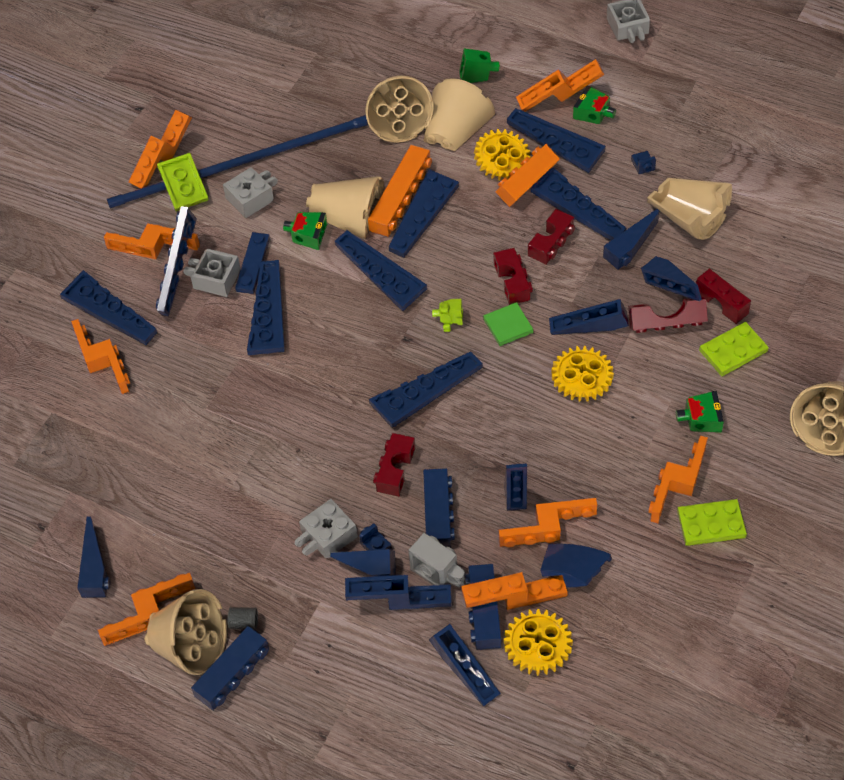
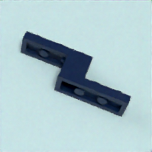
[345,575,452,610]

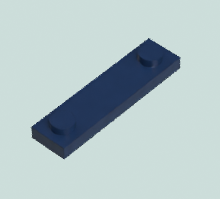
[235,232,270,294]

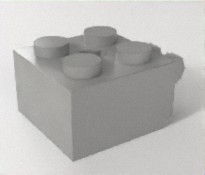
[607,0,650,43]
[223,167,278,218]
[183,249,241,297]
[294,499,358,558]
[408,533,465,587]

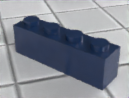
[423,468,455,548]
[465,564,501,650]
[191,626,269,711]

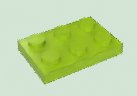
[157,153,209,212]
[699,322,769,377]
[677,499,747,546]

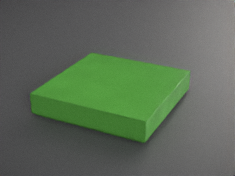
[483,302,533,346]

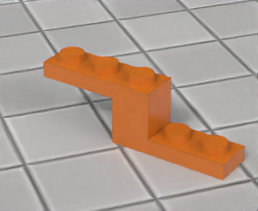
[516,59,605,112]
[129,110,192,188]
[104,223,200,259]
[71,319,130,394]
[648,436,708,523]
[499,498,597,547]
[461,572,568,610]
[98,573,195,646]

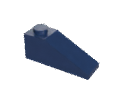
[330,549,396,576]

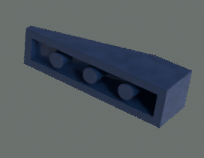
[603,209,659,270]
[641,256,702,301]
[549,299,629,335]
[504,463,527,511]
[77,516,110,598]
[429,624,501,706]

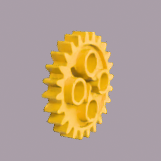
[474,129,531,181]
[551,346,614,402]
[504,609,573,676]

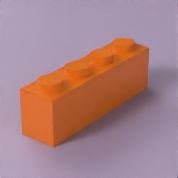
[495,144,560,207]

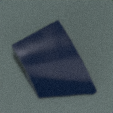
[540,544,612,588]

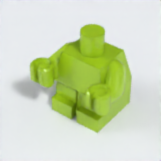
[432,299,463,332]

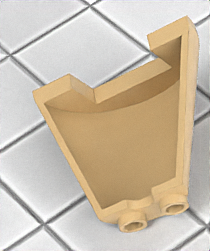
[424,79,495,151]
[306,177,384,239]
[647,178,732,240]

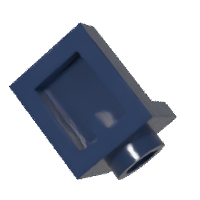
[631,151,656,174]
[359,523,392,551]

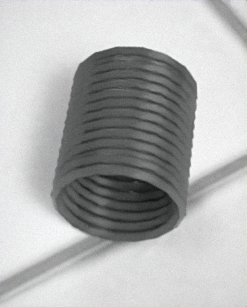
[228,607,258,630]

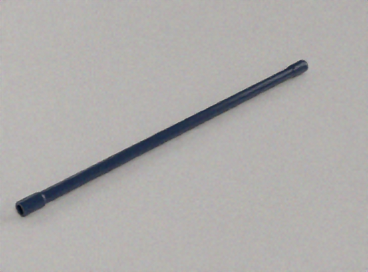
[107,115,368,209]

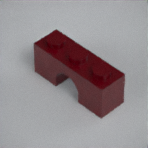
[528,209,575,265]
[493,248,533,305]
[696,268,751,324]
[373,433,416,497]

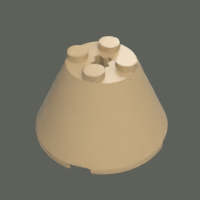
[365,76,433,143]
[790,381,844,456]
[145,589,227,675]

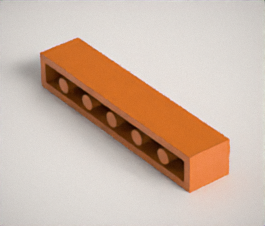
[368,145,432,237]

